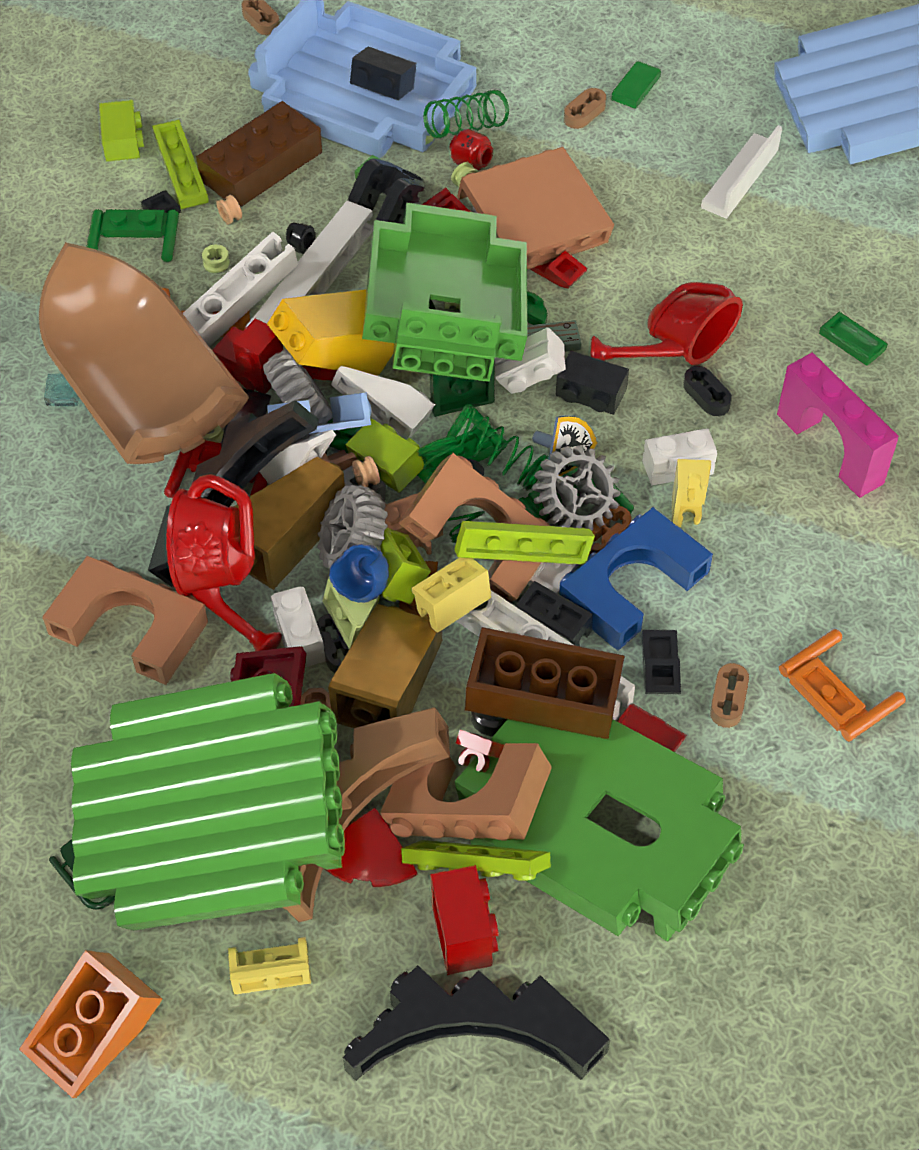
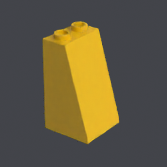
[267,289,394,376]

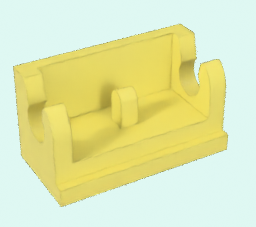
[672,459,711,527]
[412,557,492,633]
[228,937,311,995]

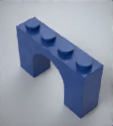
[559,507,713,651]

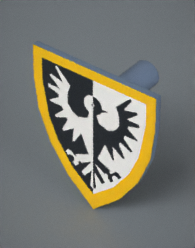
[532,416,598,476]

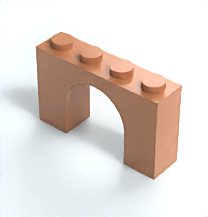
[399,453,550,603]
[42,556,208,685]
[380,743,552,840]

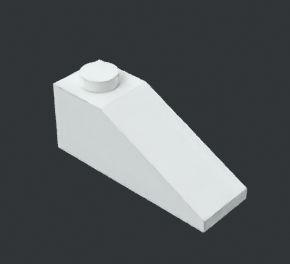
[331,366,435,439]
[259,430,336,485]

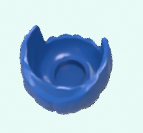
[329,544,389,603]

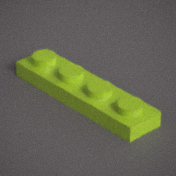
[152,120,209,209]
[454,521,595,564]
[401,840,551,881]

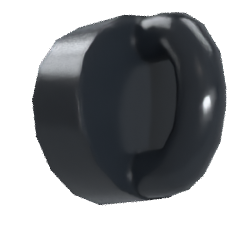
[286,222,316,254]

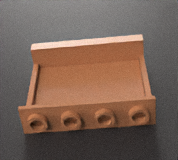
[457,147,614,270]

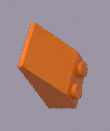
[19,950,162,1098]

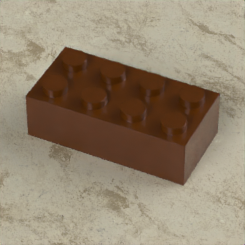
[196,101,323,207]
[465,627,625,739]

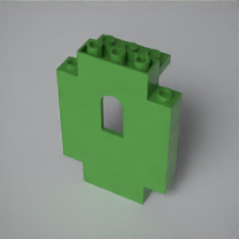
[362,203,527,382]
[454,719,744,942]

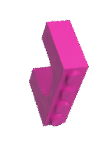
[777,352,899,498]

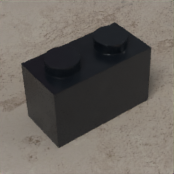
[350,46,417,100]
[556,350,629,415]

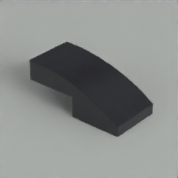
[641,630,681,694]

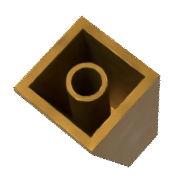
[233,457,345,590]
[328,604,443,728]

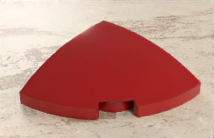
[324,808,418,887]

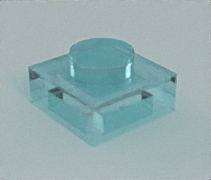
[44,374,79,406]

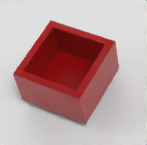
[430,865,499,975]

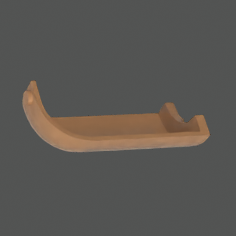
[39,242,249,464]

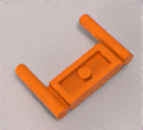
[779,629,906,742]

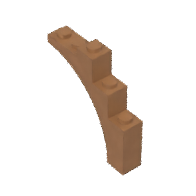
[283,707,450,922]

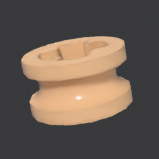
[216,195,242,225]
[352,456,380,487]

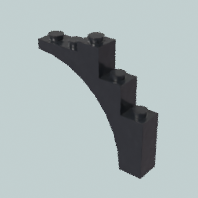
[148,400,319,587]
[343,965,610,1081]

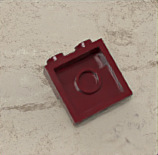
[230,646,307,707]

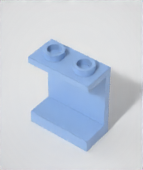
[267,392,371,434]

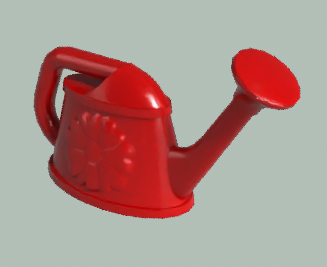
[590,282,743,365]
[166,474,282,651]

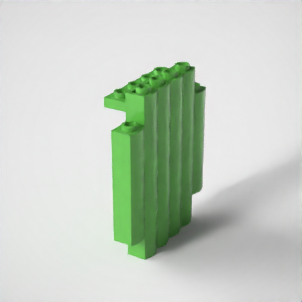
[71,673,345,931]

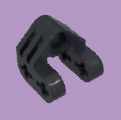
[348,158,425,224]

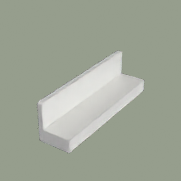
[701,125,782,219]

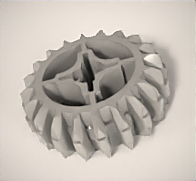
[263,350,332,425]
[532,445,621,531]
[317,485,388,570]

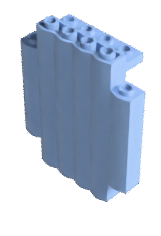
[248,0,476,159]
[774,4,919,165]

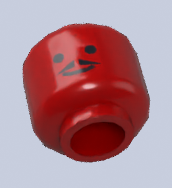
[450,129,493,170]

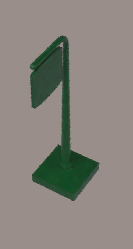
[429,299,495,417]

